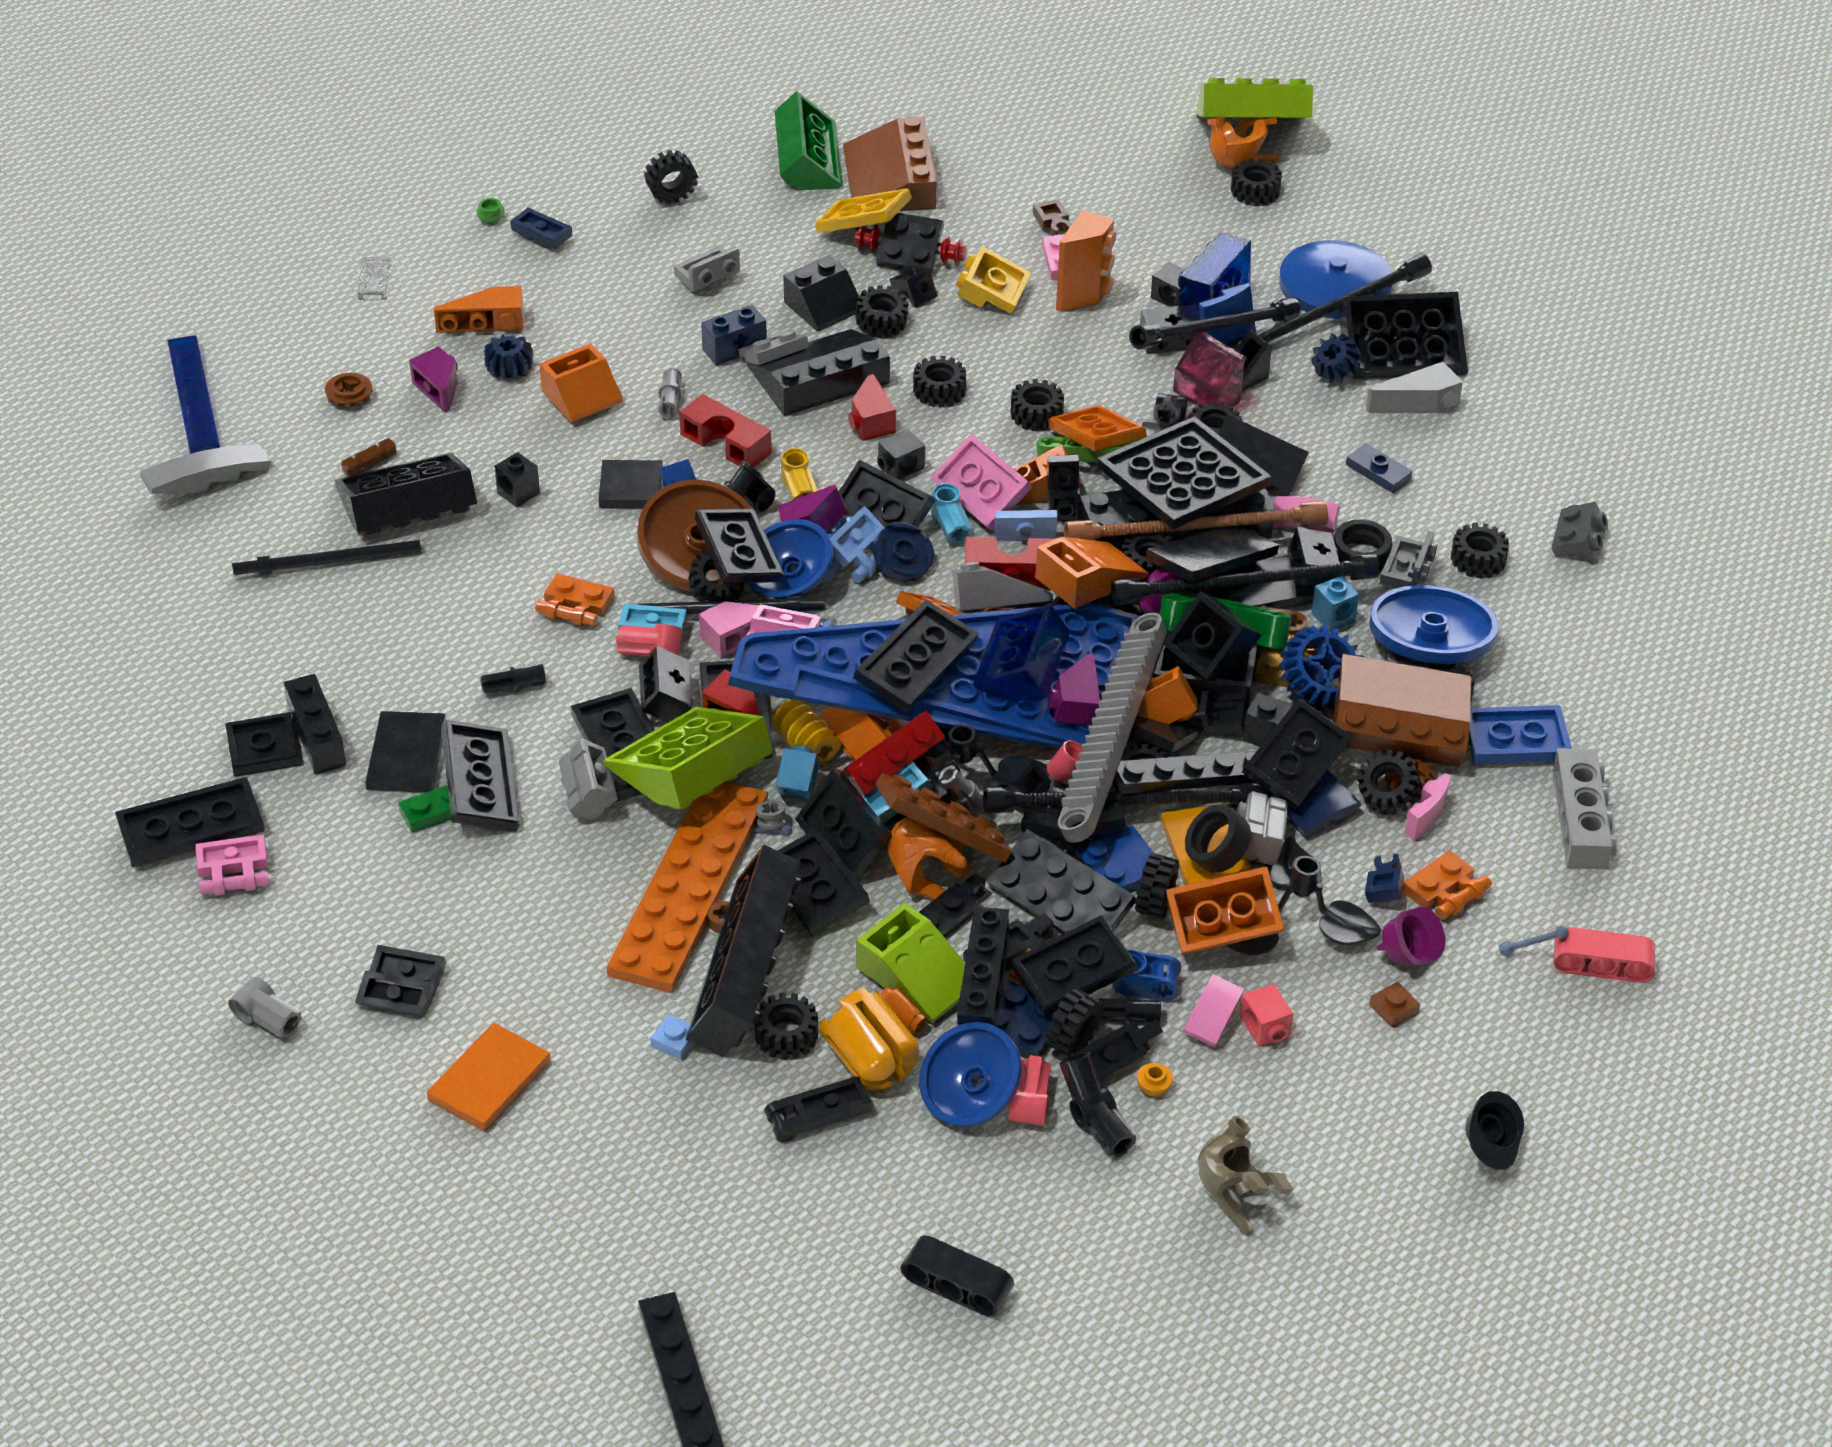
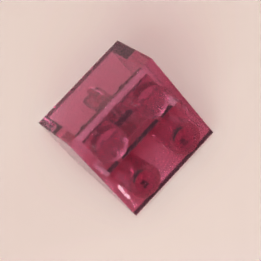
[1173,331,1245,407]

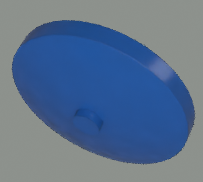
[1279,240,1393,319]
[1369,585,1498,664]

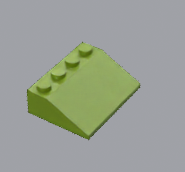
[1196,78,1313,118]
[603,707,773,810]

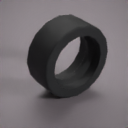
[1333,519,1393,572]
[1185,804,1251,873]

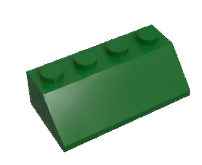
[774,91,842,190]

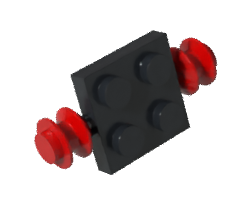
[854,213,967,275]

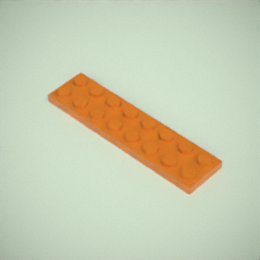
[606,781,768,993]

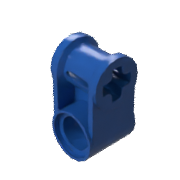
[1112,950,1181,1002]

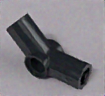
[1021,802,1126,850]
[1059,1051,1136,1158]

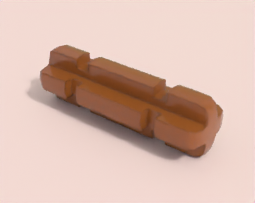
[341,438,397,476]

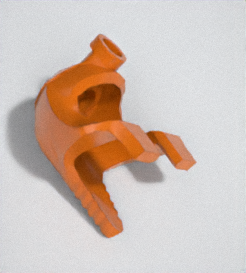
[1207,117,1278,168]
[887,817,971,901]

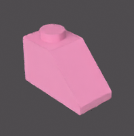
[699,601,758,658]

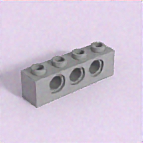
[1552,748,1617,869]

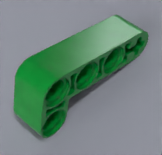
[1160,592,1291,648]

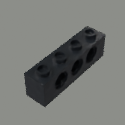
[957,907,1010,1027]

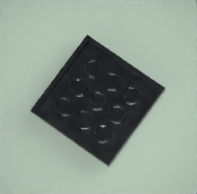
[1098,416,1271,529]

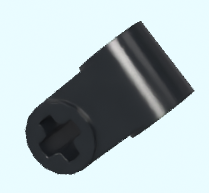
[723,460,776,512]

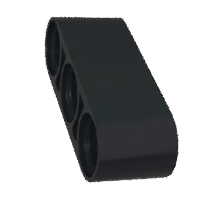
[900,1235,1015,1317]

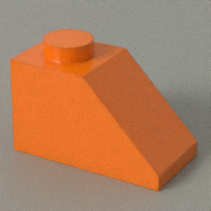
[1136,666,1197,724]

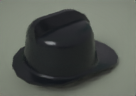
[1465,1091,1525,1170]

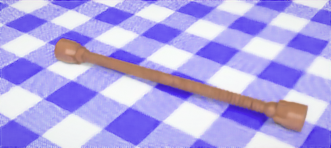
[1064,500,1328,540]

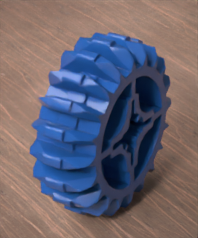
[1278,625,1364,711]

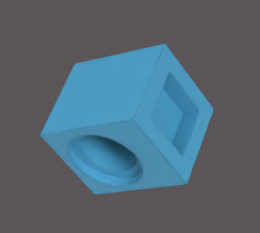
[1312,576,1359,632]
[775,746,820,800]

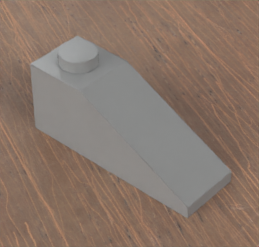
[1366,362,1463,413]
[952,562,1053,611]

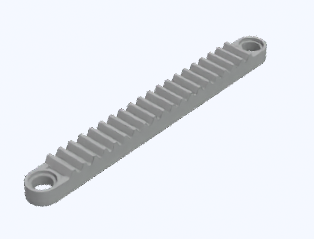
[1058,613,1167,842]

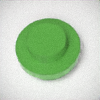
[476,198,505,223]

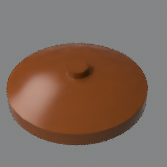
[637,480,752,592]

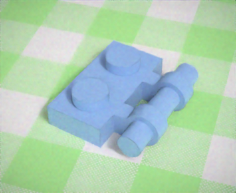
[830,506,885,583]

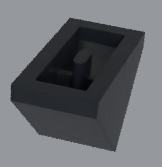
[1216,330,1272,394]

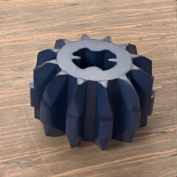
[1311,333,1362,383]
[484,334,534,381]

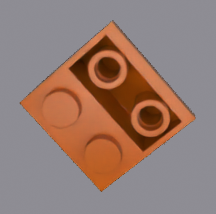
[539,343,623,423]

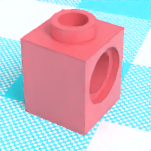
[1240,984,1293,1047]

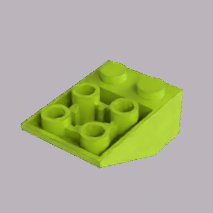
[856,902,965,1023]

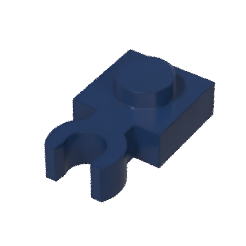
[1365,854,1404,903]

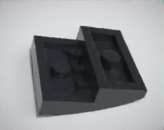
[355,945,447,1017]

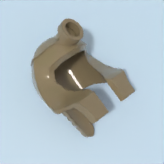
[1198,1116,1294,1235]

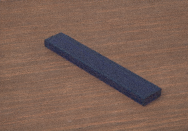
[167,335,220,454]

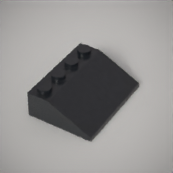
[1338,291,1468,380]
[747,329,890,416]
[334,452,477,535]

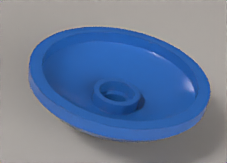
[747,519,833,600]
[919,1022,1022,1127]

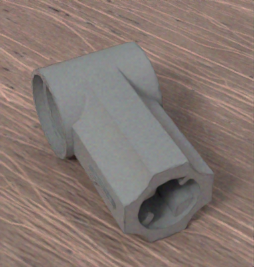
[228,977,302,1038]

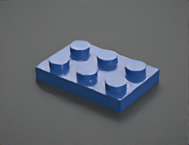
[1468,705,1572,764]

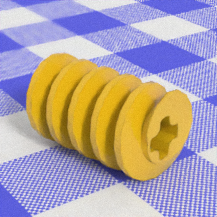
[773,699,841,766]

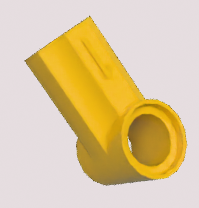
[781,448,817,501]

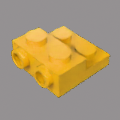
[955,246,1031,314]

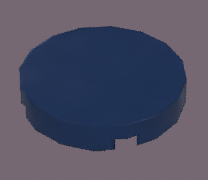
[872,522,934,582]

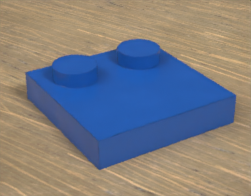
[1074,825,1154,892]

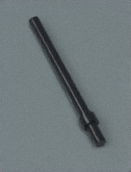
[232,540,421,575]
[638,595,827,615]

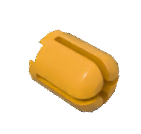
[820,988,920,1091]

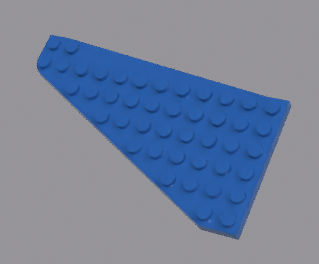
[728,603,1139,749]

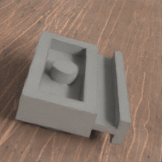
[738,331,810,365]

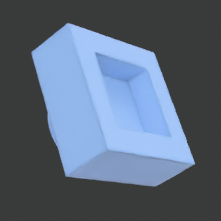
[650,1014,694,1060]

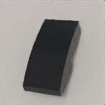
[1047,455,1080,521]

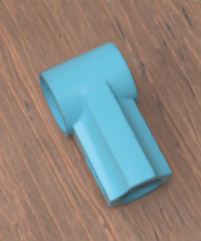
[931,483,973,545]

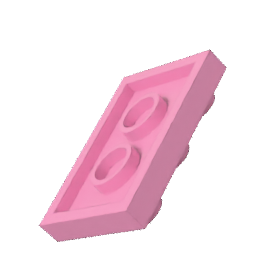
[930,434,1033,532]

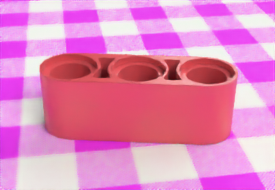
[1553,927,1655,982]

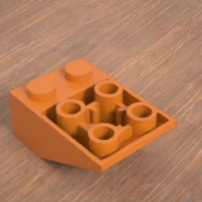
[1035,536,1149,609]

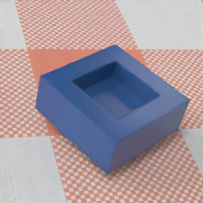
[658,459,696,487]

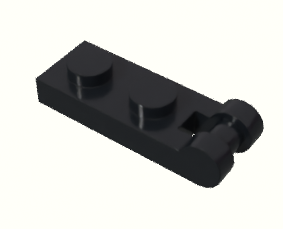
[764,1076,872,1142]

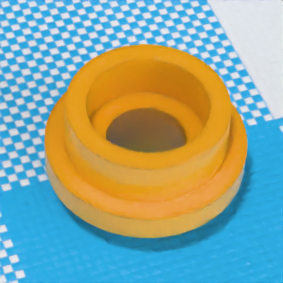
[1137,1063,1173,1097]

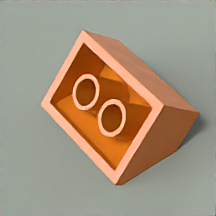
[1056,210,1117,312]
[820,706,933,766]
[1166,866,1284,955]

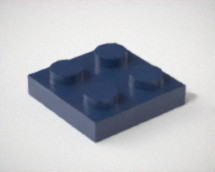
[997,980,1057,1059]

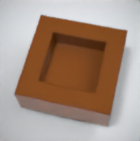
[1369,981,1420,1028]

